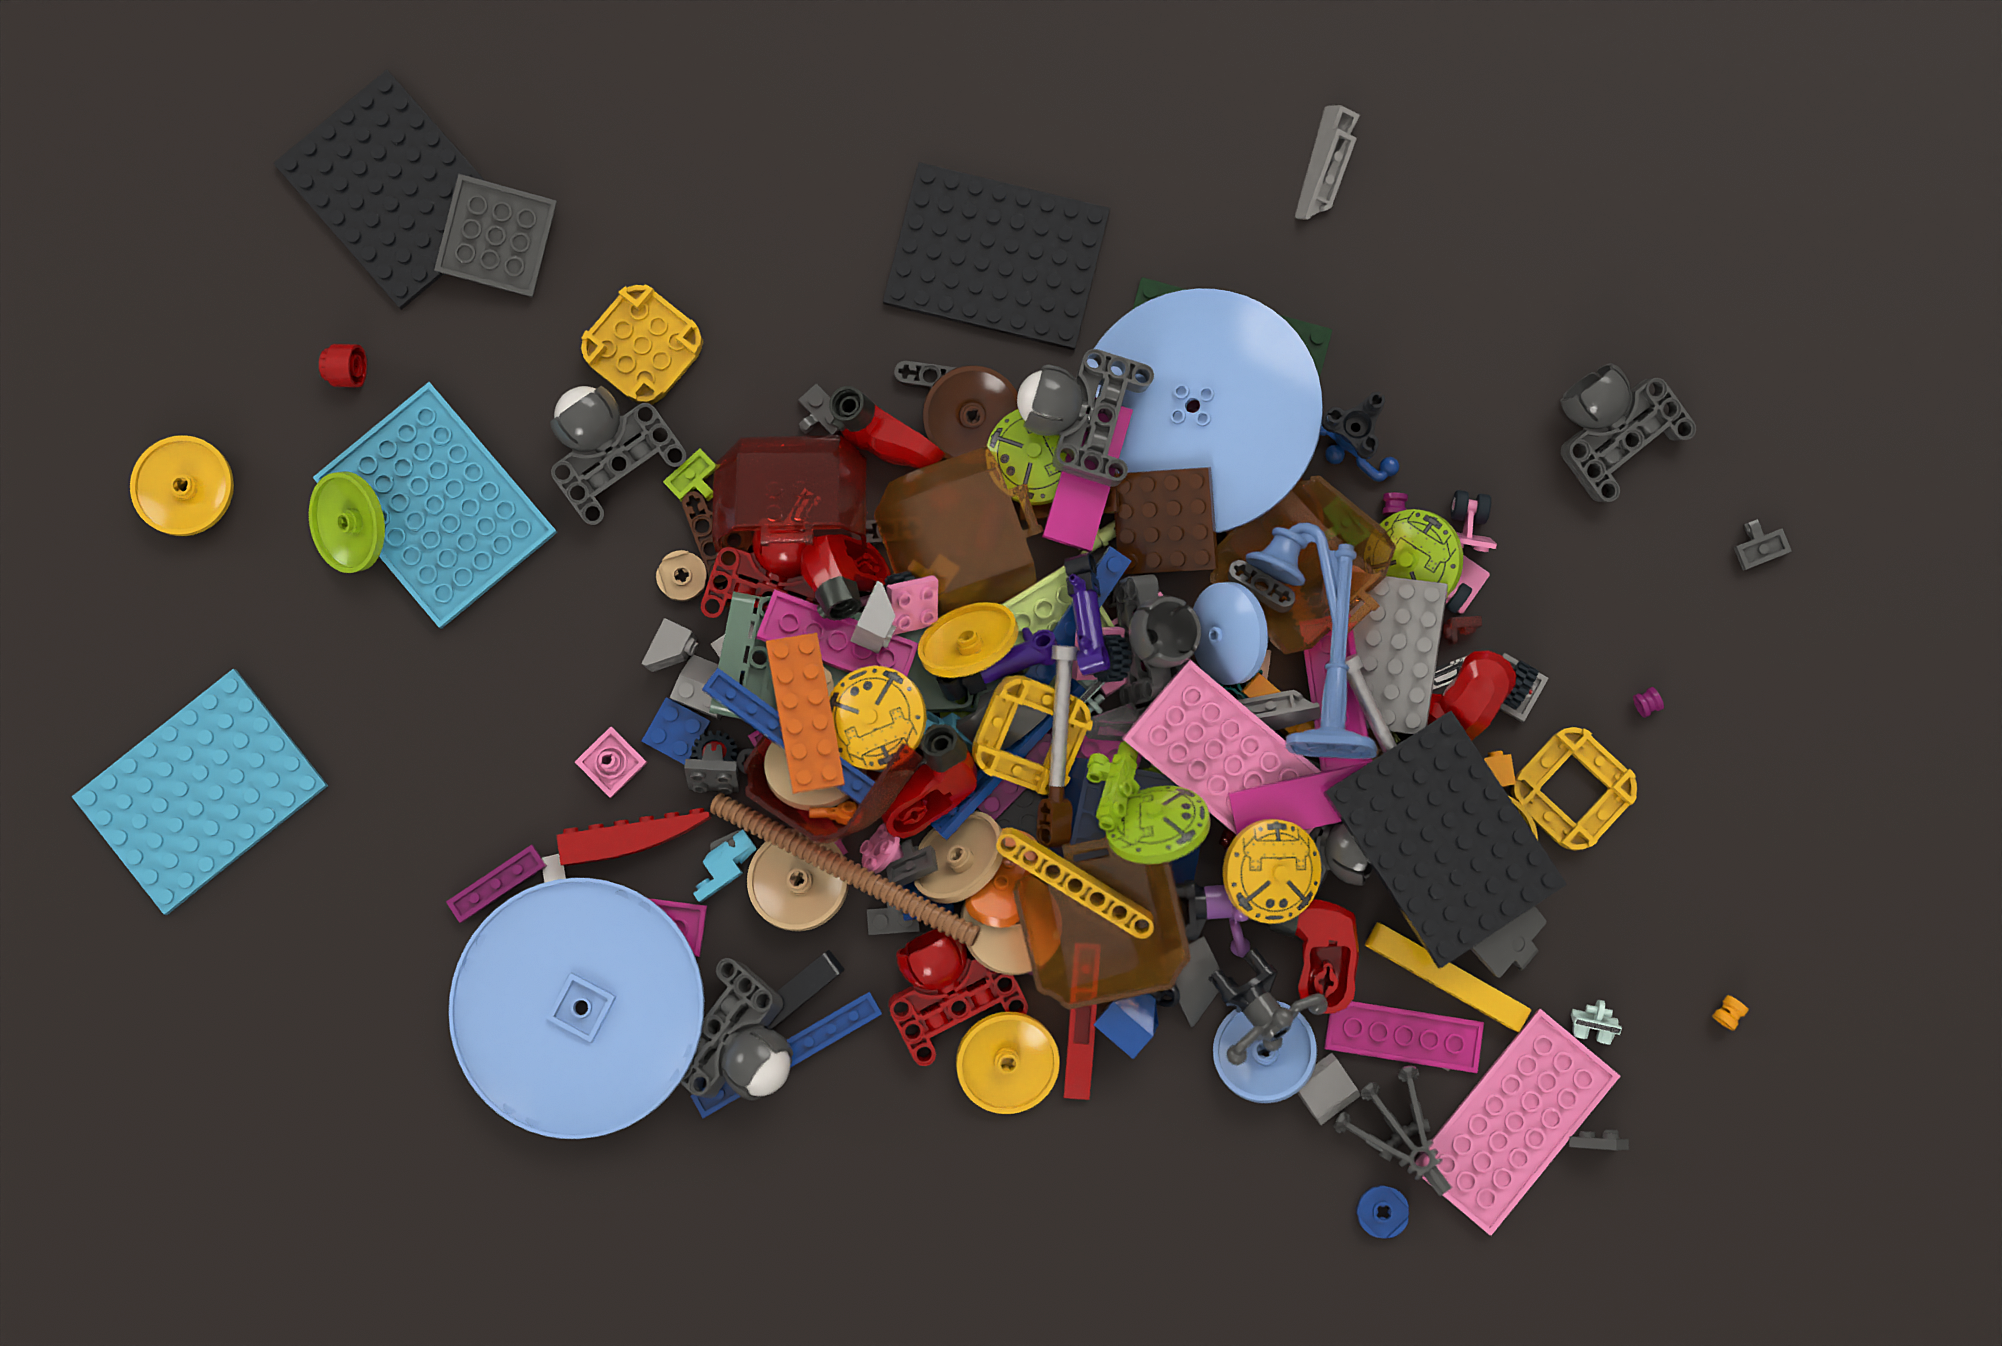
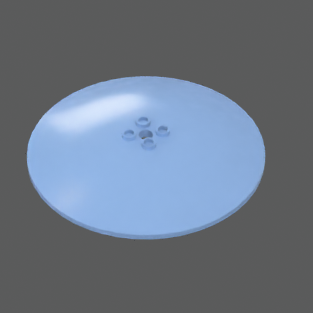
[1087,289,1323,533]
[449,878,704,1139]

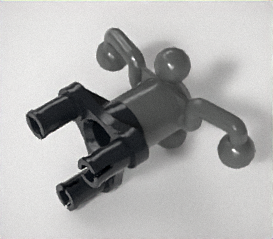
[1208,948,1328,1065]

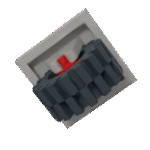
[1500,653,1549,722]

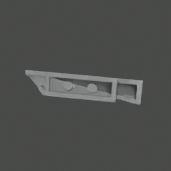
[1295,105,1360,219]
[1238,690,1321,731]

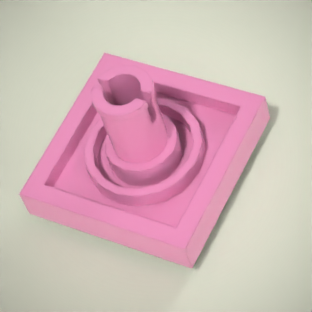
[575,727,648,798]

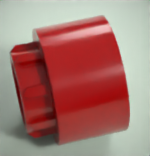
[319,344,367,388]

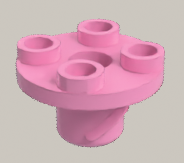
[860,823,903,874]

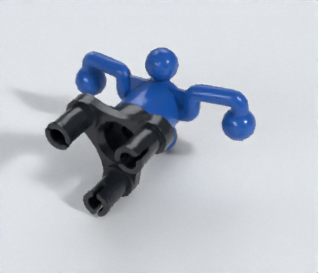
[1320,392,1399,482]

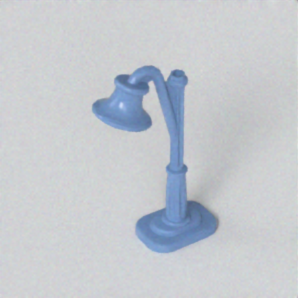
[1246,523,1377,759]

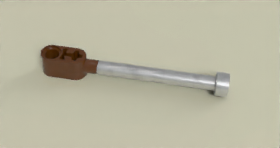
[1036,645,1078,848]
[1345,654,1397,753]

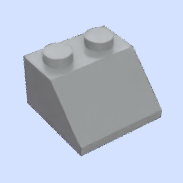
[850,581,897,654]
[641,618,699,672]
[670,655,722,720]

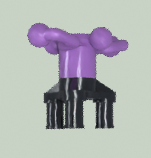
[1158,847,1250,957]

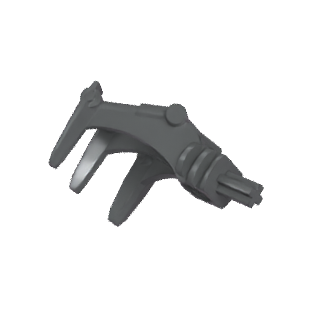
[1333,1066,1452,1197]

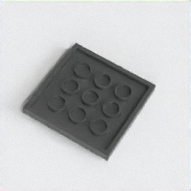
[434,174,557,298]

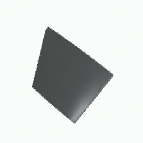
[956,689,1048,750]
[1158,936,1219,1027]

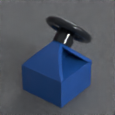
[1094,967,1180,1059]

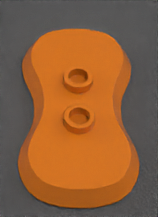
[965,828,1038,928]

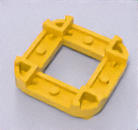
[972,675,1093,795]
[1510,727,1637,851]

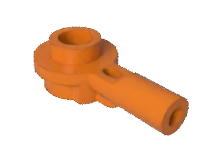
[809,801,861,825]

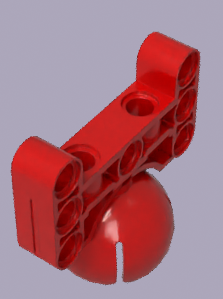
[701,519,820,618]
[888,928,1028,1066]

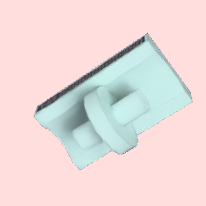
[1077,680,1105,715]
[1571,999,1622,1045]

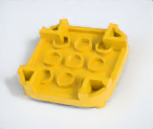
[581,284,703,405]

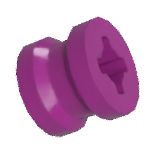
[1382,492,1408,516]
[1633,687,1664,718]

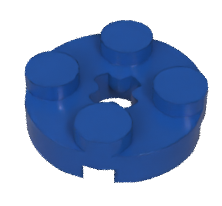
[1356,1185,1409,1238]

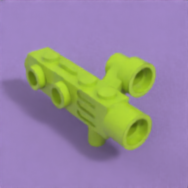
[1087,741,1140,830]

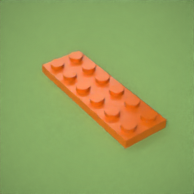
[766,633,845,794]

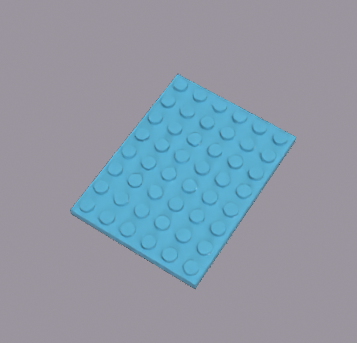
[313,382,557,629]
[72,669,328,915]

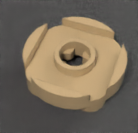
[656,550,708,601]

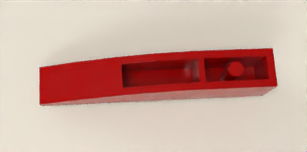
[557,808,712,866]
[1064,943,1101,1100]

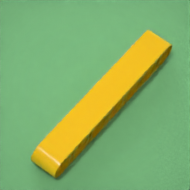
[996,828,1154,939]
[1364,922,1531,1033]

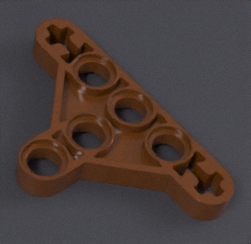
[682,491,761,608]

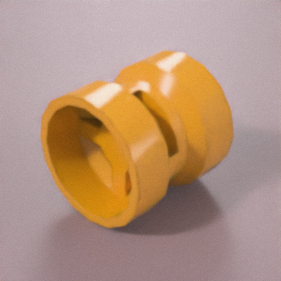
[1712,995,1749,1031]

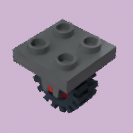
[684,730,740,794]

